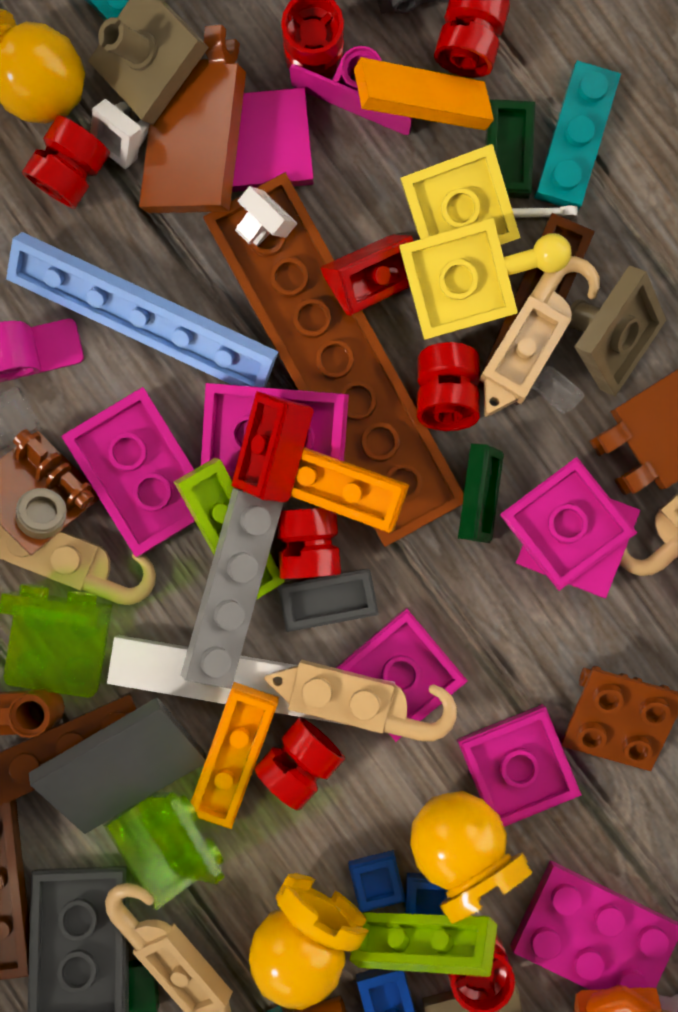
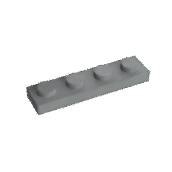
[181,488,284,689]

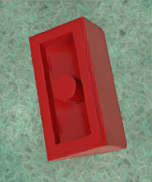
[320,235,413,316]
[231,391,314,502]

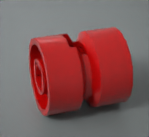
[281,0,344,79]
[434,0,510,78]
[22,115,110,209]
[417,342,480,431]
[277,508,341,579]
[254,717,345,811]
[448,934,515,1012]

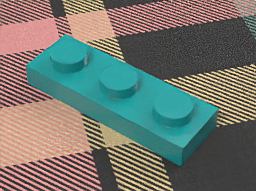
[534,60,621,211]

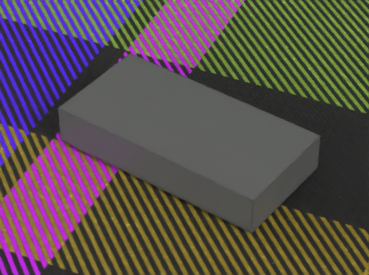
[278,568,379,632]

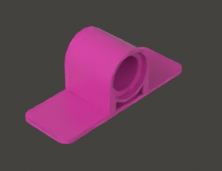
[289,46,413,135]
[0,318,84,382]

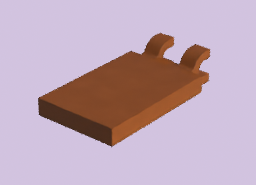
[139,24,246,213]
[589,369,678,495]

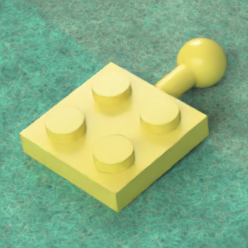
[400,144,521,245]
[399,218,572,340]

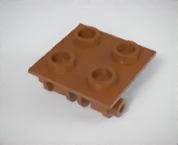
[0,429,100,556]
[561,665,678,771]

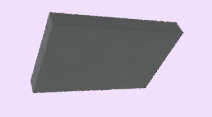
[29,697,206,834]
[28,866,130,1012]

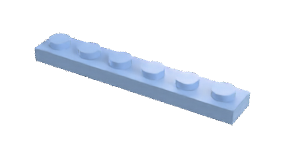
[6,232,278,387]

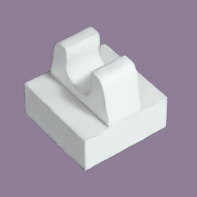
[90,99,150,169]
[235,186,298,246]

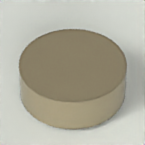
[16,488,67,539]

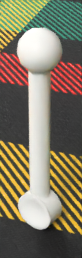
[512,205,577,219]

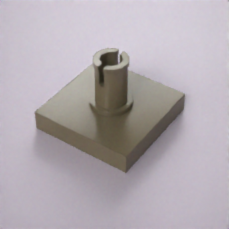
[88,0,209,125]
[568,265,666,397]

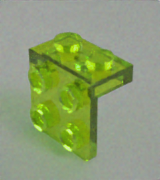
[0,584,112,698]
[103,792,225,910]

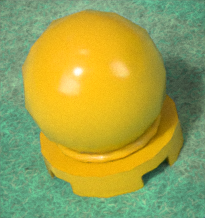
[0,8,85,123]
[410,791,532,924]
[249,873,369,1010]

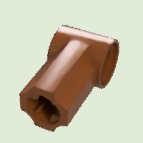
[0,687,65,738]

